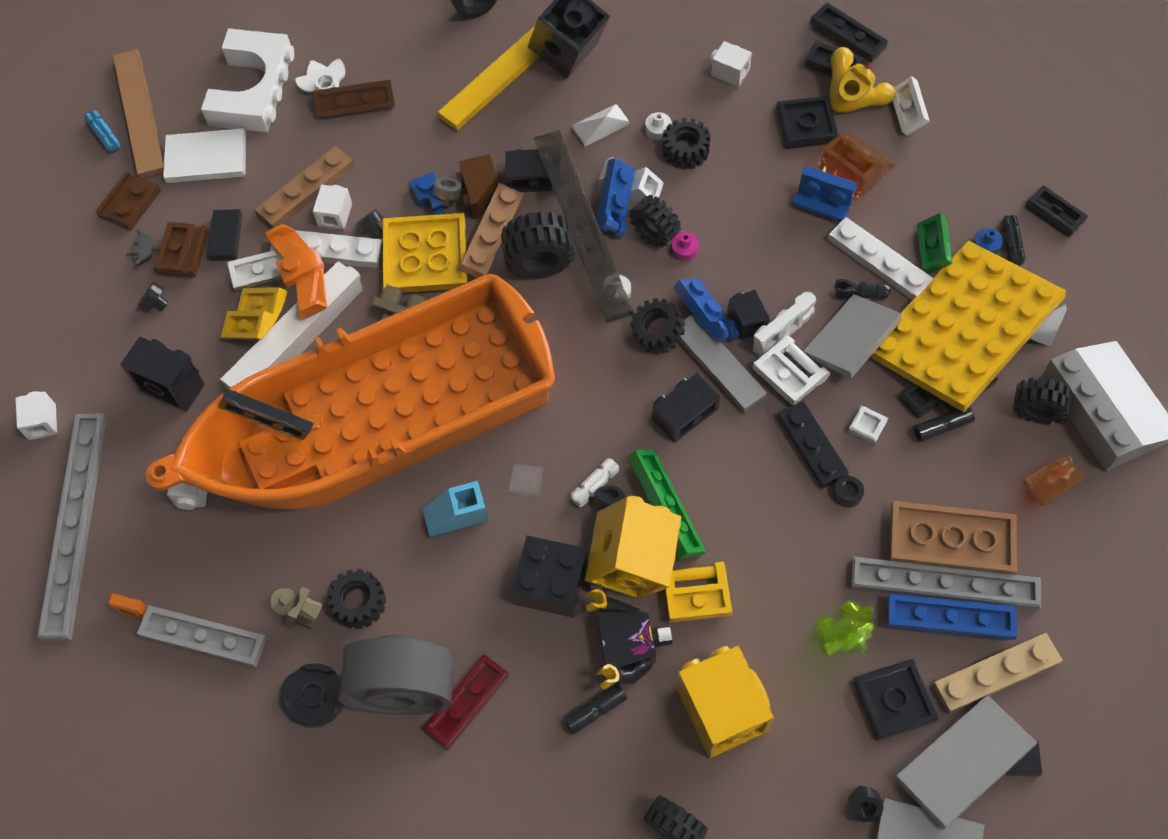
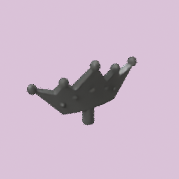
[126,228,161,264]

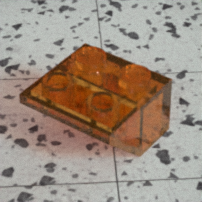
[819,133,895,199]

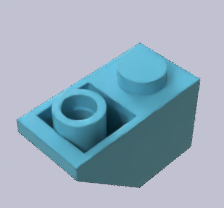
[422,481,488,537]

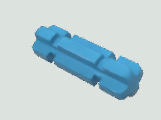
[85,110,120,153]

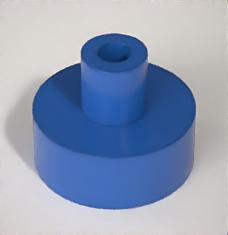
[973,228,1003,254]

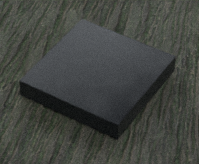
[776,96,839,149]
[852,659,939,741]

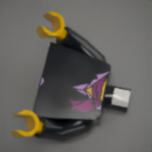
[586,589,672,689]

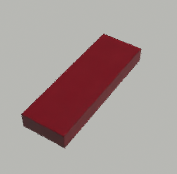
[423,654,509,750]

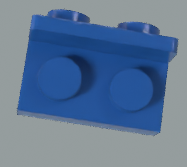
[793,165,858,222]

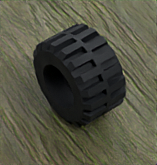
[501,211,575,278]

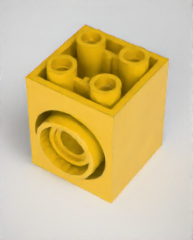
[585,496,681,599]
[676,646,774,759]

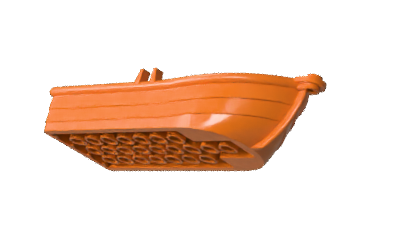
[145,274,555,510]

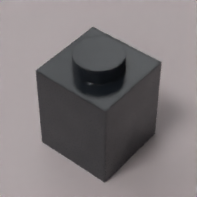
[727,289,770,340]

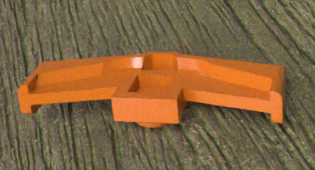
[264,224,328,320]

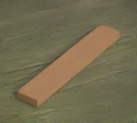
[113,49,164,179]

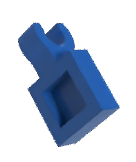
[409,172,445,215]

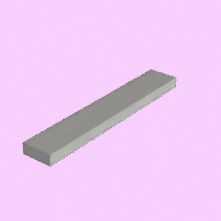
[850,556,1041,611]

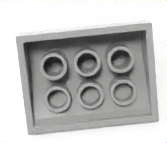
[1041,341,1168,471]

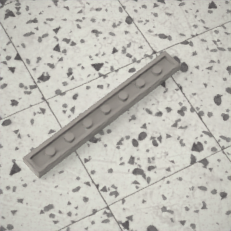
[37,413,107,641]

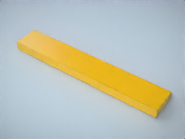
[438,26,539,131]

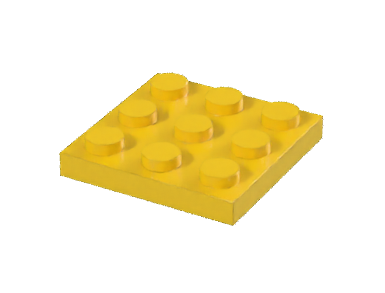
[383,213,468,293]

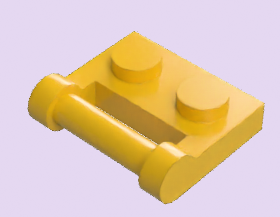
[665,562,732,623]

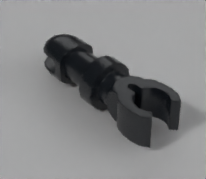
[835,279,891,299]

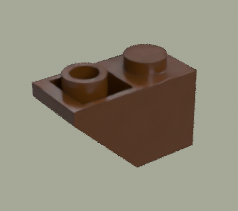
[456,154,498,220]

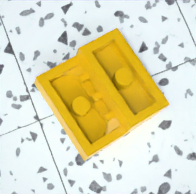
[220,287,288,340]

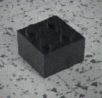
[120,336,205,412]
[511,535,587,618]

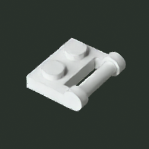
[752,335,830,405]

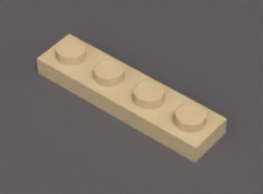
[932,633,1063,714]

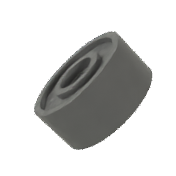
[338,635,454,715]

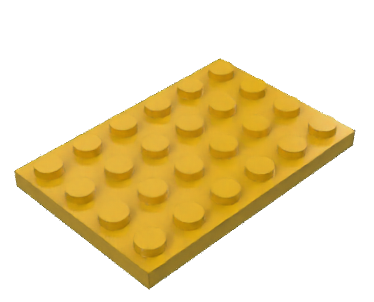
[870,240,1066,412]

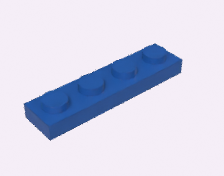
[887,594,1017,641]

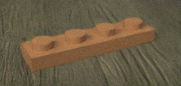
[255,145,355,229]
[459,183,524,278]

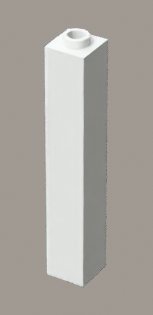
[220,262,363,389]

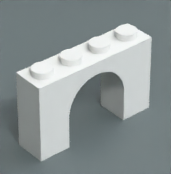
[201,28,294,132]

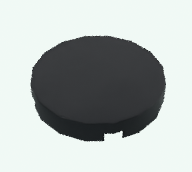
[281,663,344,728]

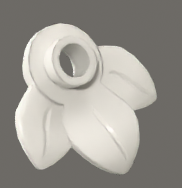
[296,59,346,92]

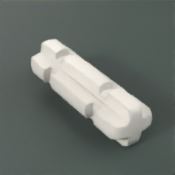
[570,458,619,507]

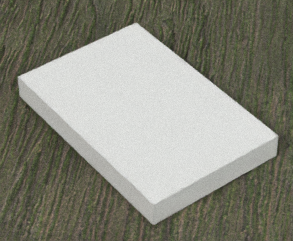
[163,128,246,183]

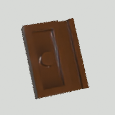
[96,171,161,231]
[154,222,209,277]

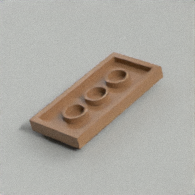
[889,501,1017,575]

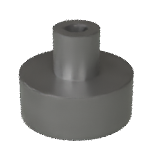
[434,177,462,206]

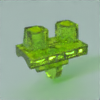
[816,600,875,656]

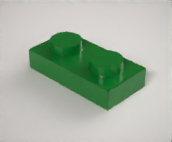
[917,212,952,274]

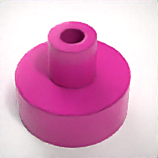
[671,232,699,261]

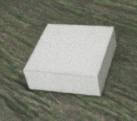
[848,405,888,445]

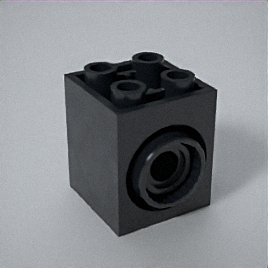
[527,0,610,79]

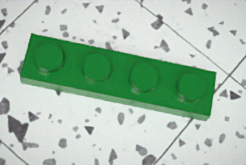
[628,450,706,560]

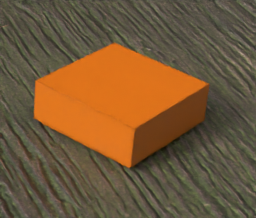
[108,593,147,620]

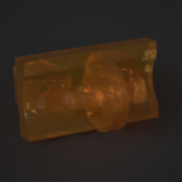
[1022,454,1087,507]

